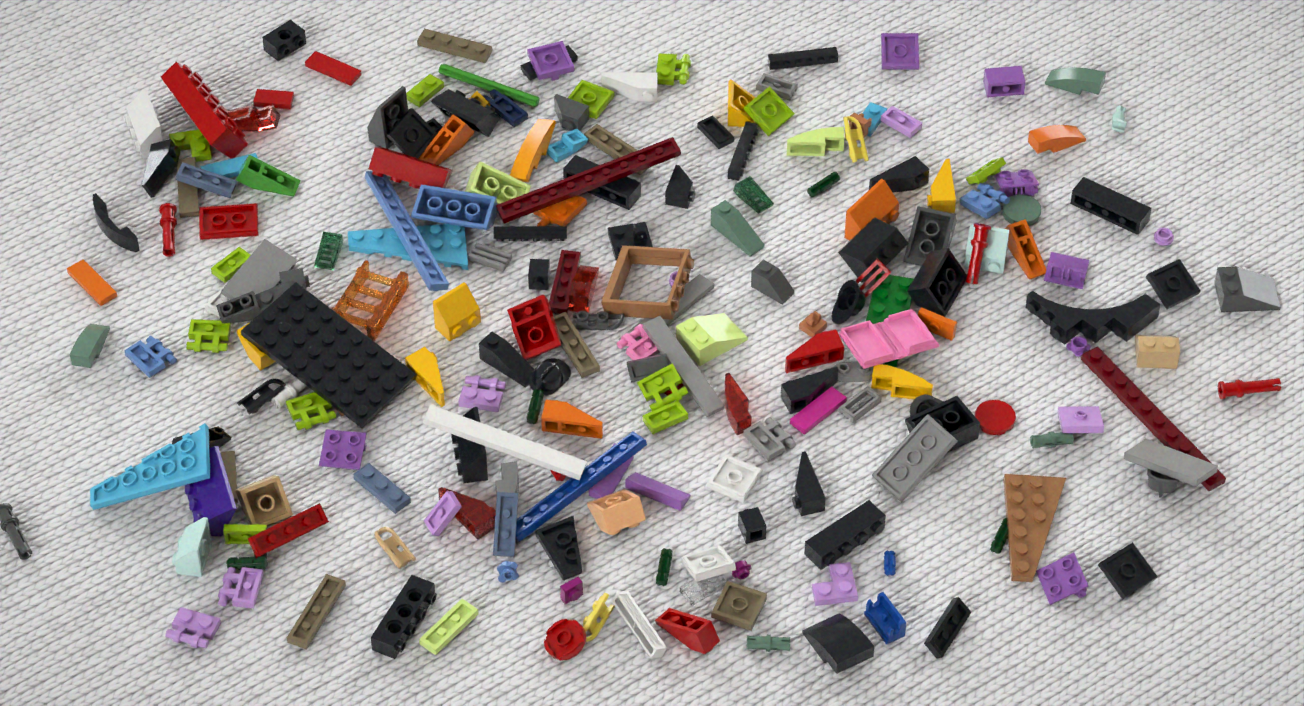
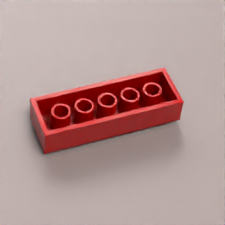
[161,61,248,159]

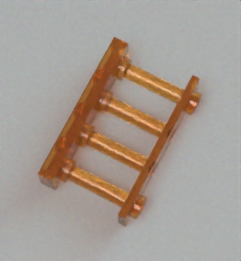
[332,260,409,341]

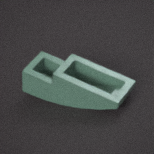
[1045,67,1106,95]
[70,324,110,368]

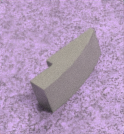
[495,461,519,496]

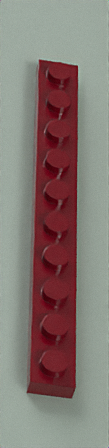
[496,137,681,224]
[1081,346,1226,491]

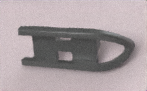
[573,311,624,330]

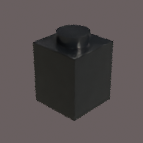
[528,259,550,290]
[738,507,767,544]

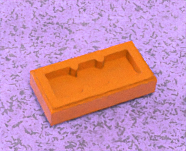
[918,307,957,341]

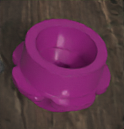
[732,560,751,579]

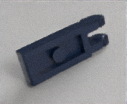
[483,89,528,127]

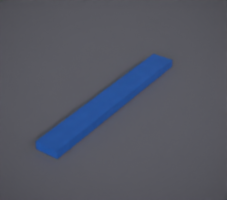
[516,431,647,542]

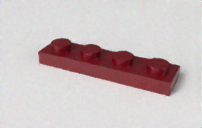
[549,250,581,315]

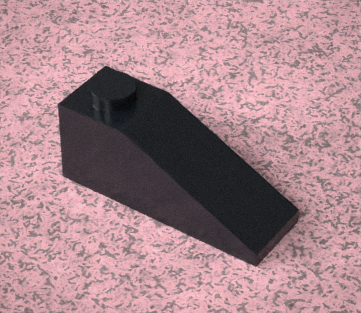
[142,139,180,198]
[869,156,930,192]
[479,332,534,388]
[792,451,826,516]

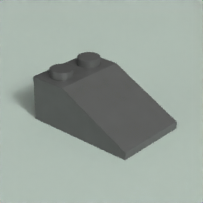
[367,86,408,149]
[903,206,957,266]
[1214,266,1281,312]

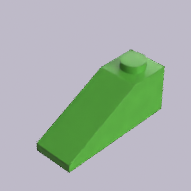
[236,155,301,197]

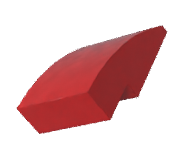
[507,294,561,361]

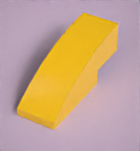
[871,364,933,399]

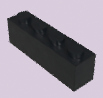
[563,155,641,210]
[1070,177,1152,235]
[804,500,886,570]

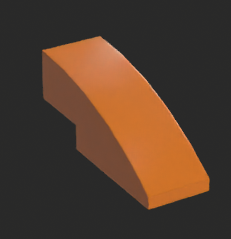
[1028,125,1086,154]

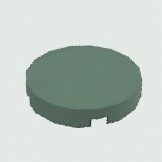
[1003,195,1041,226]

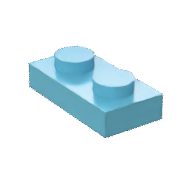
[863,102,887,137]

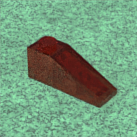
[569,265,599,313]
[438,487,496,540]

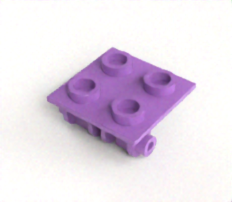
[994,169,1039,197]
[1044,252,1089,289]
[319,429,367,470]
[1036,552,1088,605]

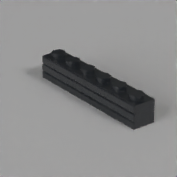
[768,47,838,70]
[728,122,759,181]
[494,226,567,241]

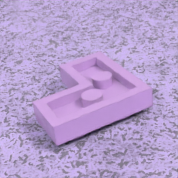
[812,562,858,606]

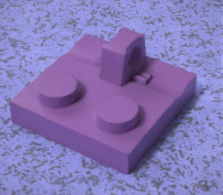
[881,33,919,70]
[527,41,574,81]

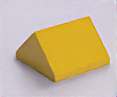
[728,79,756,127]

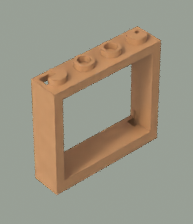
[601,246,694,320]

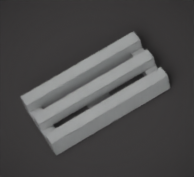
[756,73,798,101]
[468,242,512,272]
[838,387,882,423]

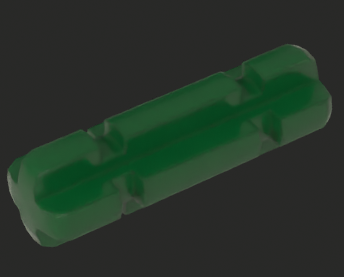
[807,172,840,197]
[526,389,544,424]
[990,518,1008,554]
[656,548,673,586]
[226,557,268,570]

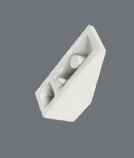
[601,72,657,102]

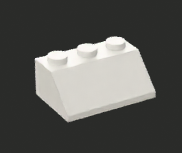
[124,89,163,159]

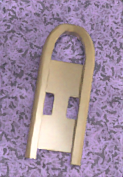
[374,527,416,569]

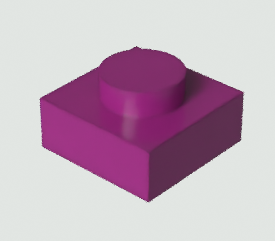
[560,577,583,605]

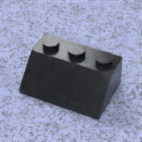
[431,89,500,137]
[838,218,909,283]
[907,248,967,317]
[905,396,980,453]
[451,407,488,484]

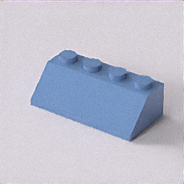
[411,184,497,230]

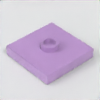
[1058,406,1104,433]

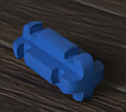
[884,550,896,576]

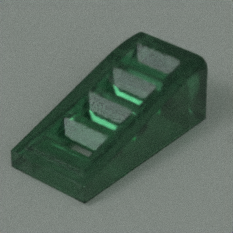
[733,176,774,214]
[314,231,343,270]

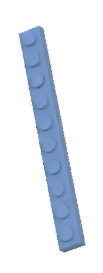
[364,171,449,291]

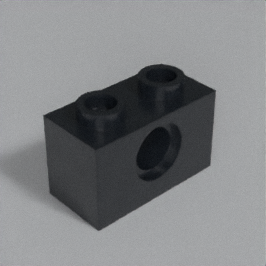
[262,20,306,61]

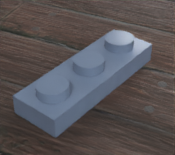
[175,162,237,198]
[353,463,411,514]
[493,492,519,557]

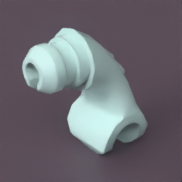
[1112,105,1127,133]

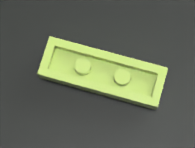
[419,599,479,655]

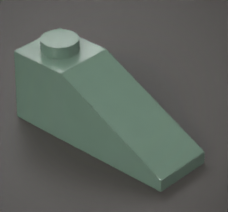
[711,200,765,257]

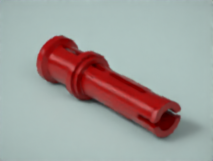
[159,203,177,257]
[965,223,991,284]
[1218,378,1281,399]

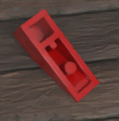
[785,329,844,373]
[655,608,720,654]

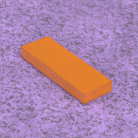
[67,259,117,306]

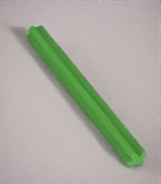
[439,64,540,107]

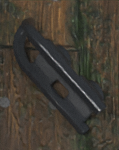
[237,379,286,415]

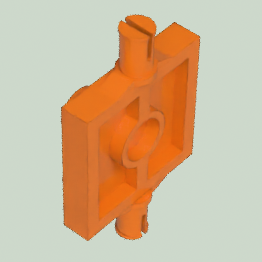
[533,195,587,226]

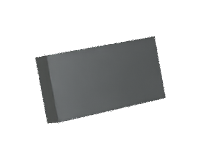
[626,353,669,382]

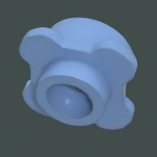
[497,561,519,583]

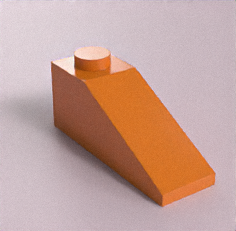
[418,114,474,165]
[1005,219,1046,280]
[541,399,603,439]

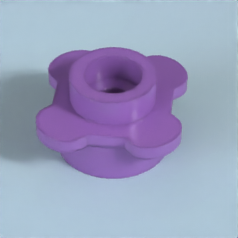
[1066,336,1091,357]

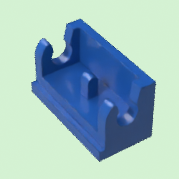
[864,592,906,645]

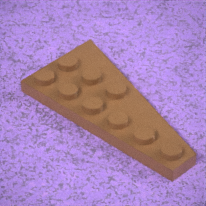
[1003,474,1066,582]

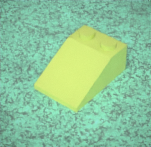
[465,161,531,213]
[676,313,748,366]

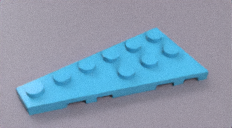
[348,224,468,270]
[90,423,210,510]

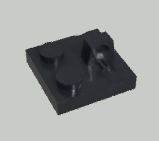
[386,108,437,158]
[608,222,653,261]
[1146,259,1201,309]
[1098,542,1158,600]

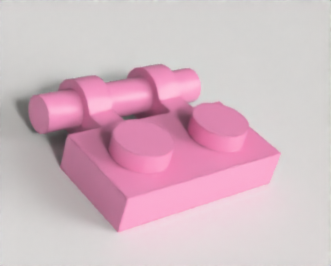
[616,324,660,360]

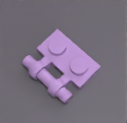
[458,375,506,412]
[218,567,263,609]
[166,607,221,648]

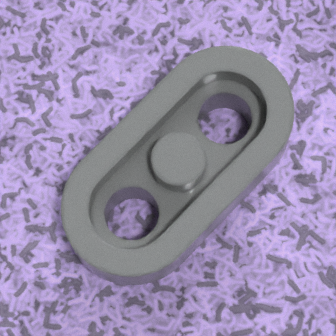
[834,361,873,383]

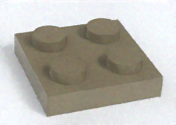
[711,581,767,631]

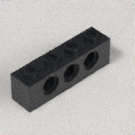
[371,575,437,659]

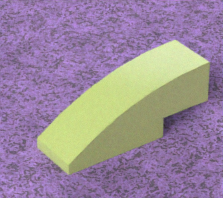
[787,127,844,156]

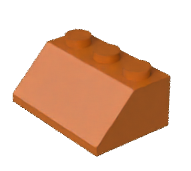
[844,179,899,241]

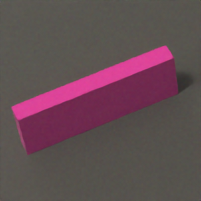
[790,387,847,435]

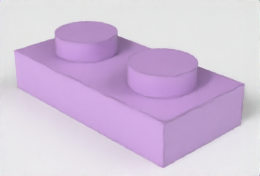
[881,106,922,138]
[424,491,462,536]

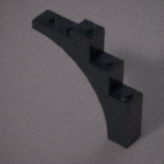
[1026,291,1160,345]

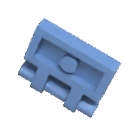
[959,183,1010,219]
[124,336,177,378]

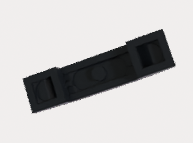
[93,193,140,252]

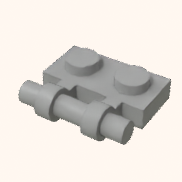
[743,417,796,461]

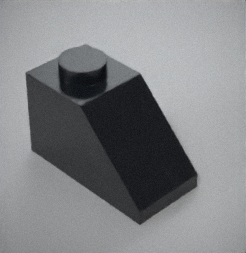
[665,165,695,209]

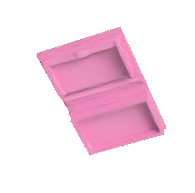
[839,309,939,369]

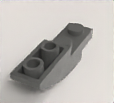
[216,280,294,323]

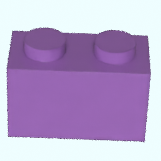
[983,66,1026,97]

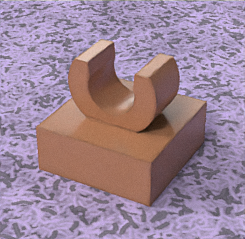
[849,113,872,138]
[799,311,827,337]

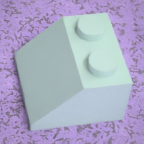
[964,224,1009,273]
[172,517,212,577]

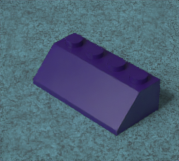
[185,446,237,537]

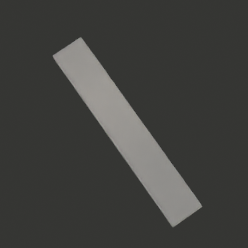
[619,274,714,349]
[642,316,725,417]

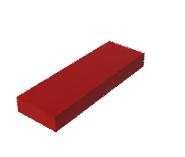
[305,51,362,86]

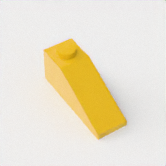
[927,159,956,213]
[405,346,445,407]

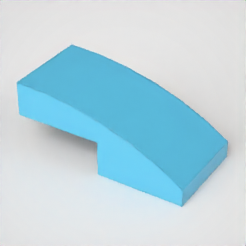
[547,129,588,163]

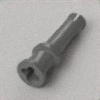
[0,503,32,560]

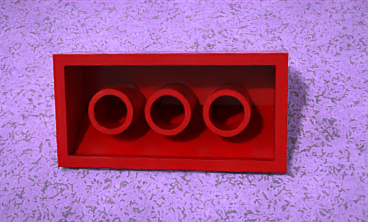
[368,146,453,189]

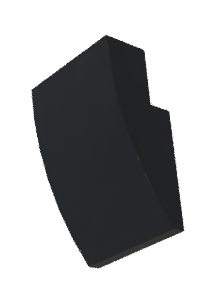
[802,613,874,674]

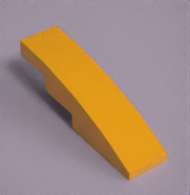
[510,119,556,183]

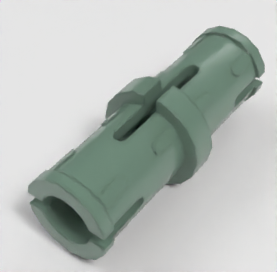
[1030,431,1074,449]
[746,634,790,652]

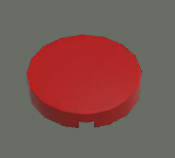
[975,400,1016,435]
[544,619,586,661]

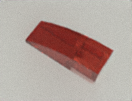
[227,104,281,132]
[724,373,752,435]

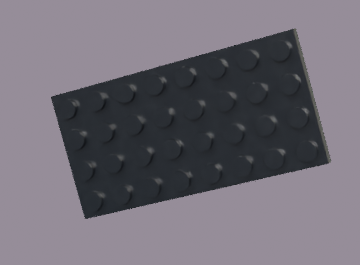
[241,282,417,428]

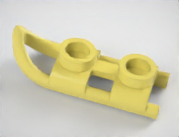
[843,116,869,163]
[583,593,615,642]

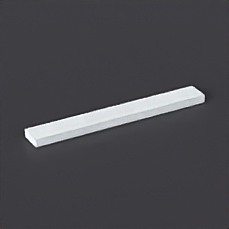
[423,405,587,480]

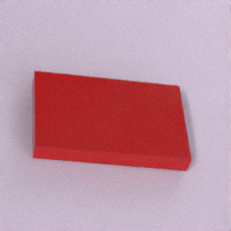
[199,203,259,240]

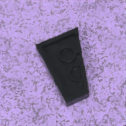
[535,516,582,581]

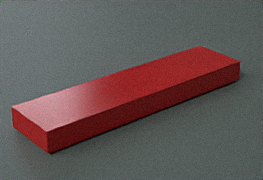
[248,503,329,558]

